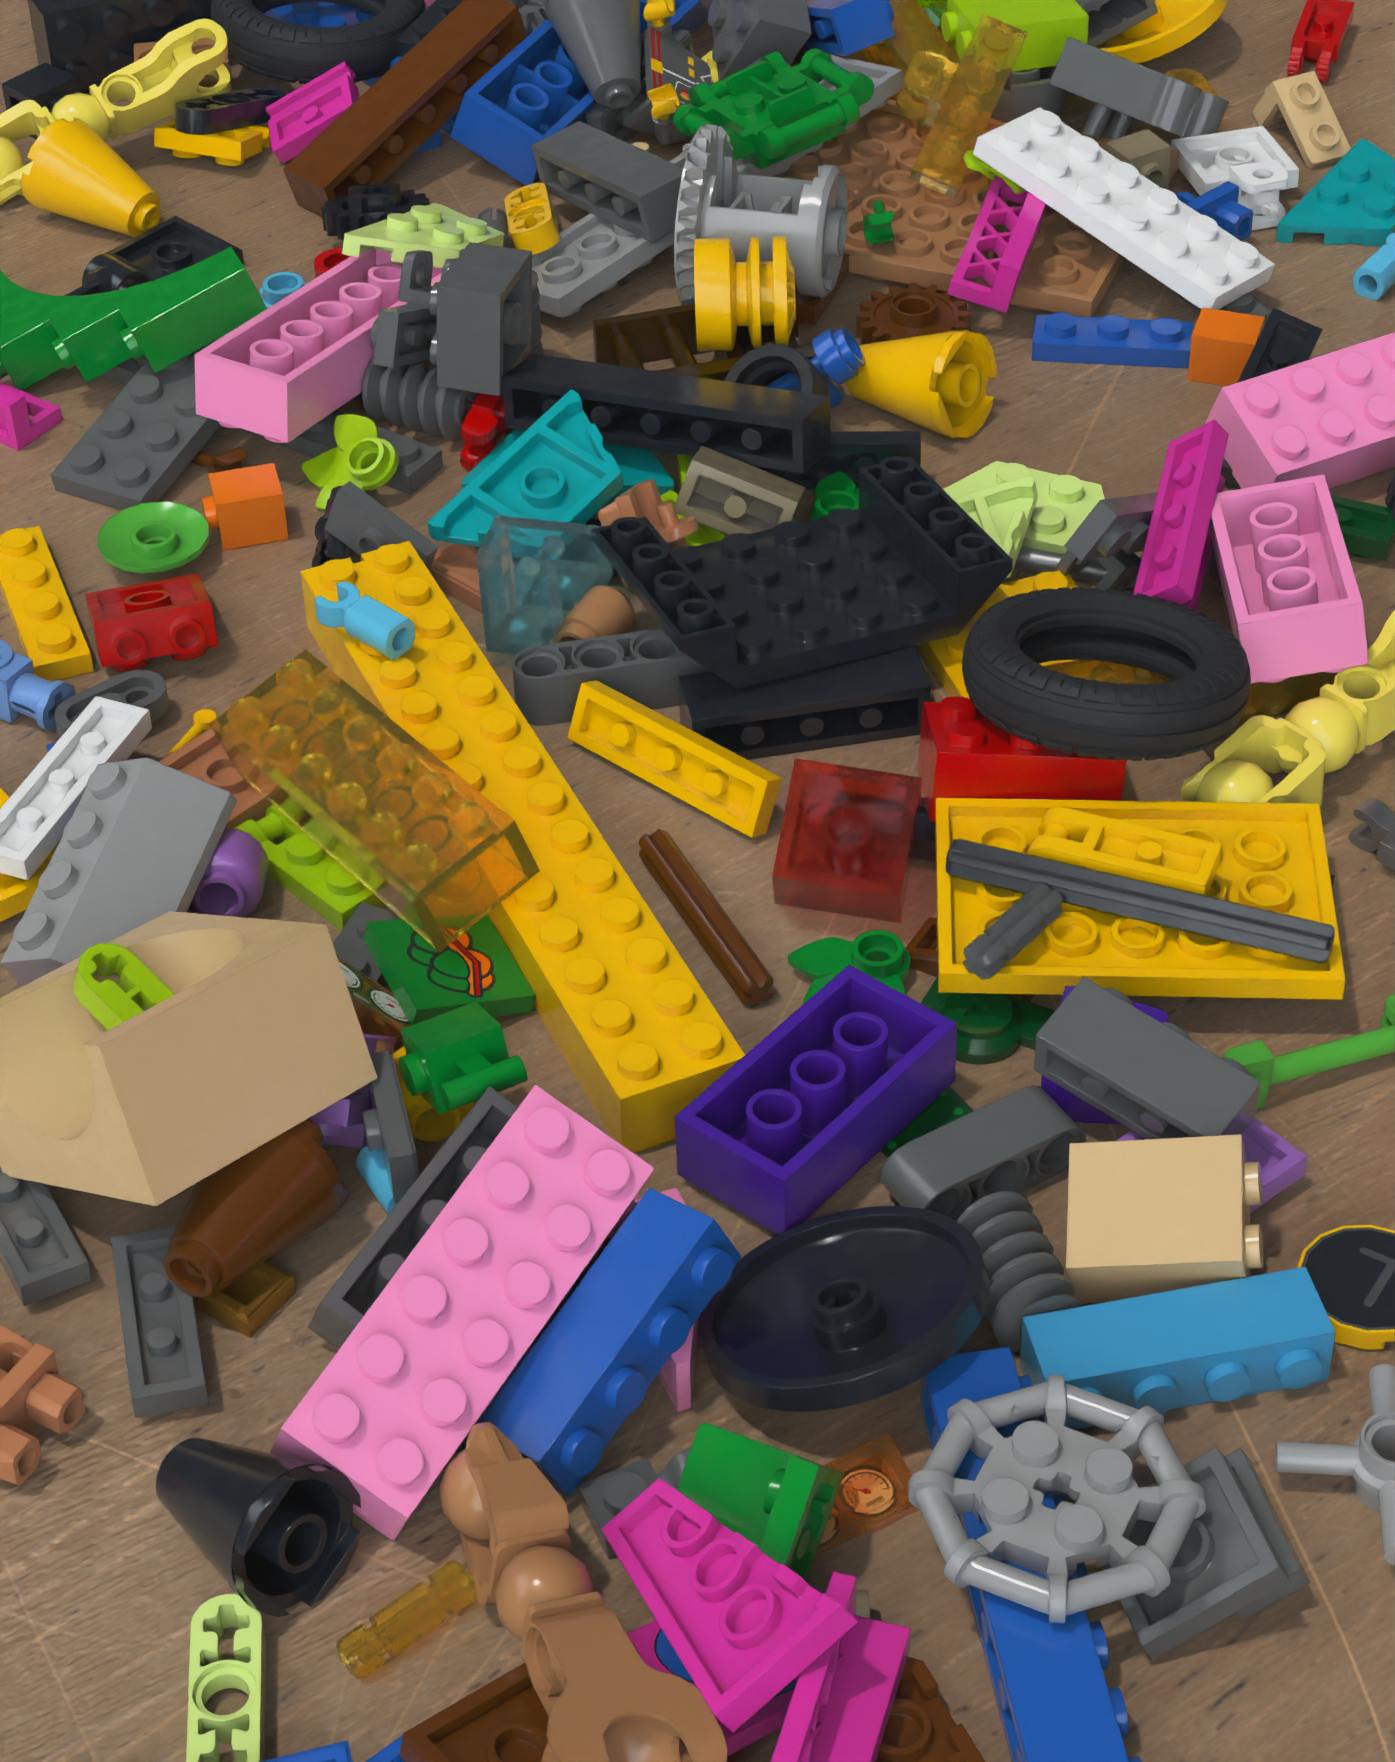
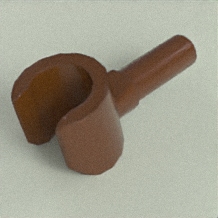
[191,446,248,473]

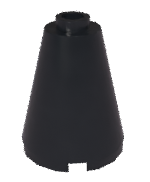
[156,1438,361,1617]

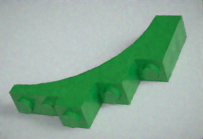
[0,247,267,390]

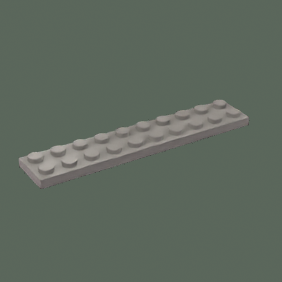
[532,55,905,318]

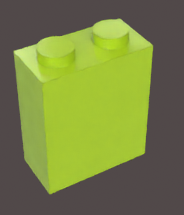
[941,0,1089,77]

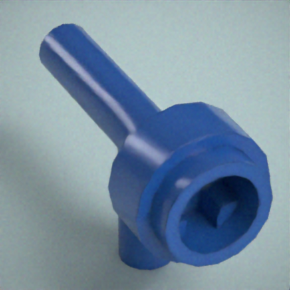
[765,327,865,408]

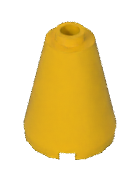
[21,117,162,237]
[845,330,997,439]

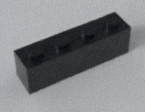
[678,646,931,760]

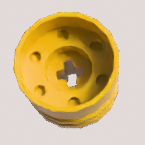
[694,236,796,352]

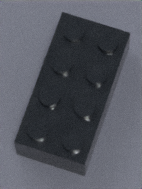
[27,0,231,94]

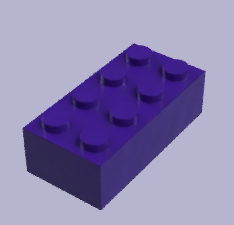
[675,965,957,1235]

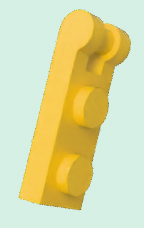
[1027,807,1222,896]

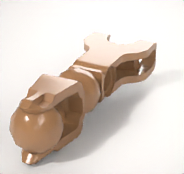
[439,1422,727,1762]

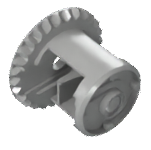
[674,124,848,306]

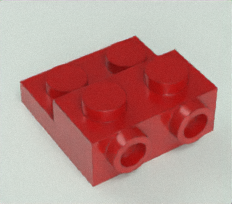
[85,573,218,671]

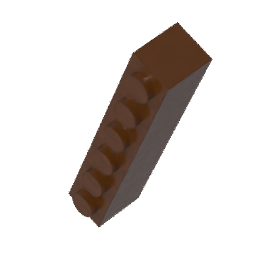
[283,0,527,216]

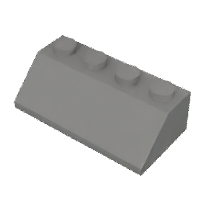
[0,757,237,986]

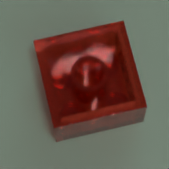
[772,758,922,923]

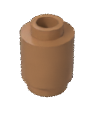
[555,585,636,643]

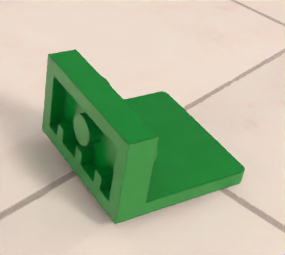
[677,1423,844,1582]

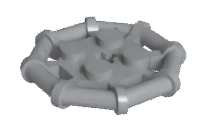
[908,1374,1206,1624]

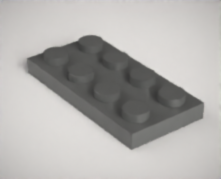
[50,346,220,510]

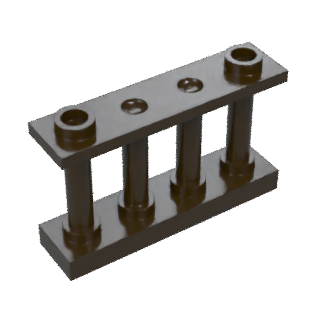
[592,287,831,392]

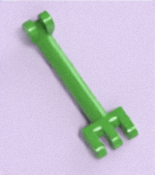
[1224,994,1395,1109]

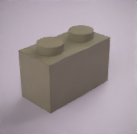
[674,446,806,535]

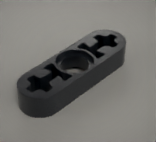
[175,88,286,135]

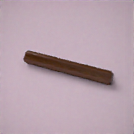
[638,829,774,1006]

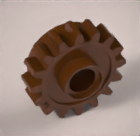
[856,283,971,345]

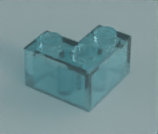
[476,515,613,654]

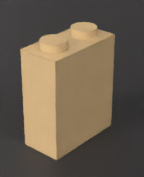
[1066,1134,1263,1304]

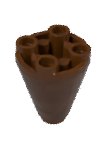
[164,1119,348,1298]

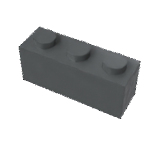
[1034,976,1261,1139]

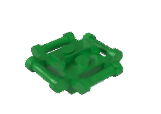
[673,48,874,170]

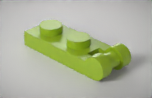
[234,799,392,931]

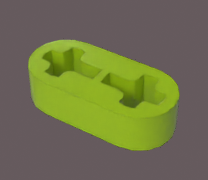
[73,943,175,1030]

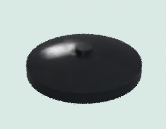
[698,1206,990,1412]

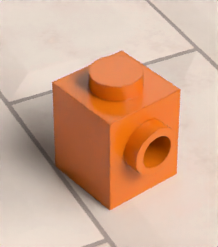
[1188,307,1265,386]
[201,463,289,551]

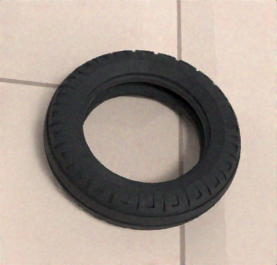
[211,0,426,84]
[962,587,1251,761]

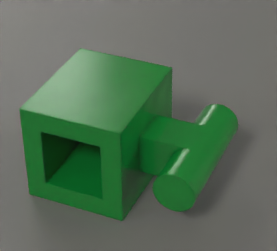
[399,1001,528,1115]

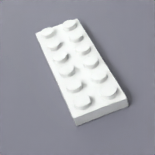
[973,107,1275,310]

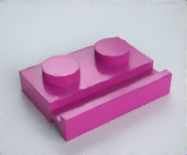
[265,61,359,164]

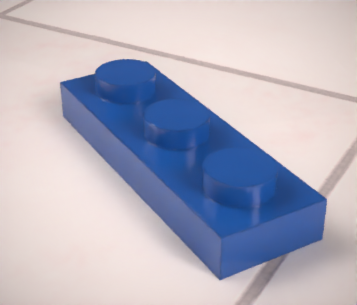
[1032,312,1193,369]

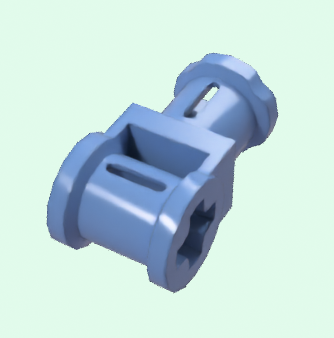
[0,640,76,732]

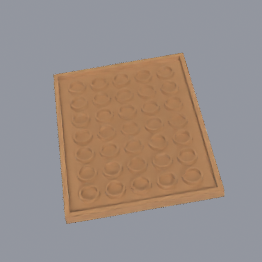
[773,99,1179,317]

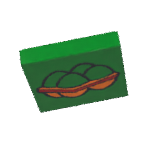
[363,910,536,1025]

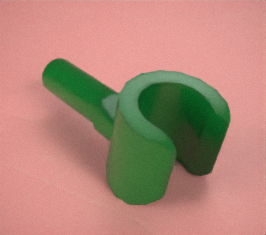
[863,200,895,246]

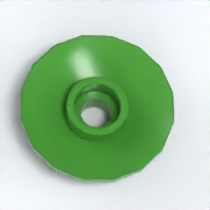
[97,501,209,574]

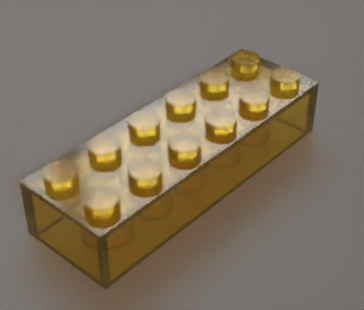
[209,649,540,952]

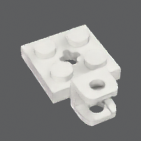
[1171,126,1299,230]

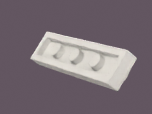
[0,696,152,880]

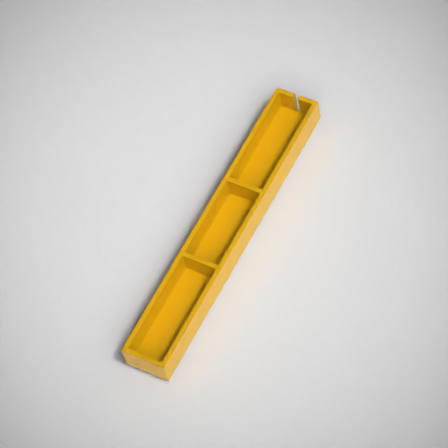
[300,541,745,1153]

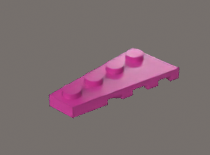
[601,1478,858,1733]

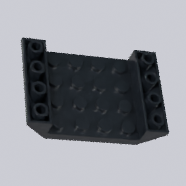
[591,456,1013,688]

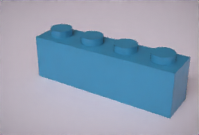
[1020,1267,1336,1429]

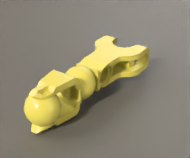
[0,19,231,206]
[1181,610,1395,806]

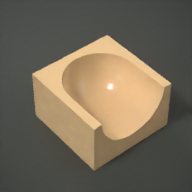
[0,911,378,1206]

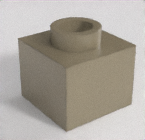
[1106,129,1171,190]

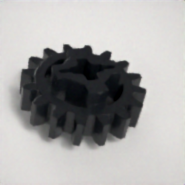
[321,182,430,240]

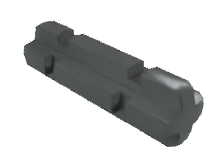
[963,883,1063,980]

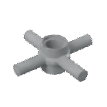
[1274,1364,1395,1565]

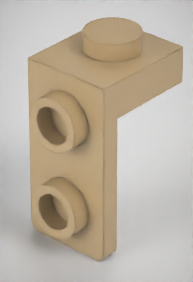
[1252,71,1351,168]

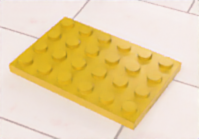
[935,798,1346,1000]

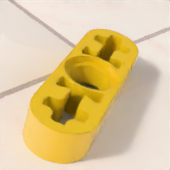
[504,183,561,255]

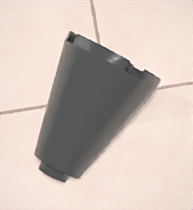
[545,0,641,109]

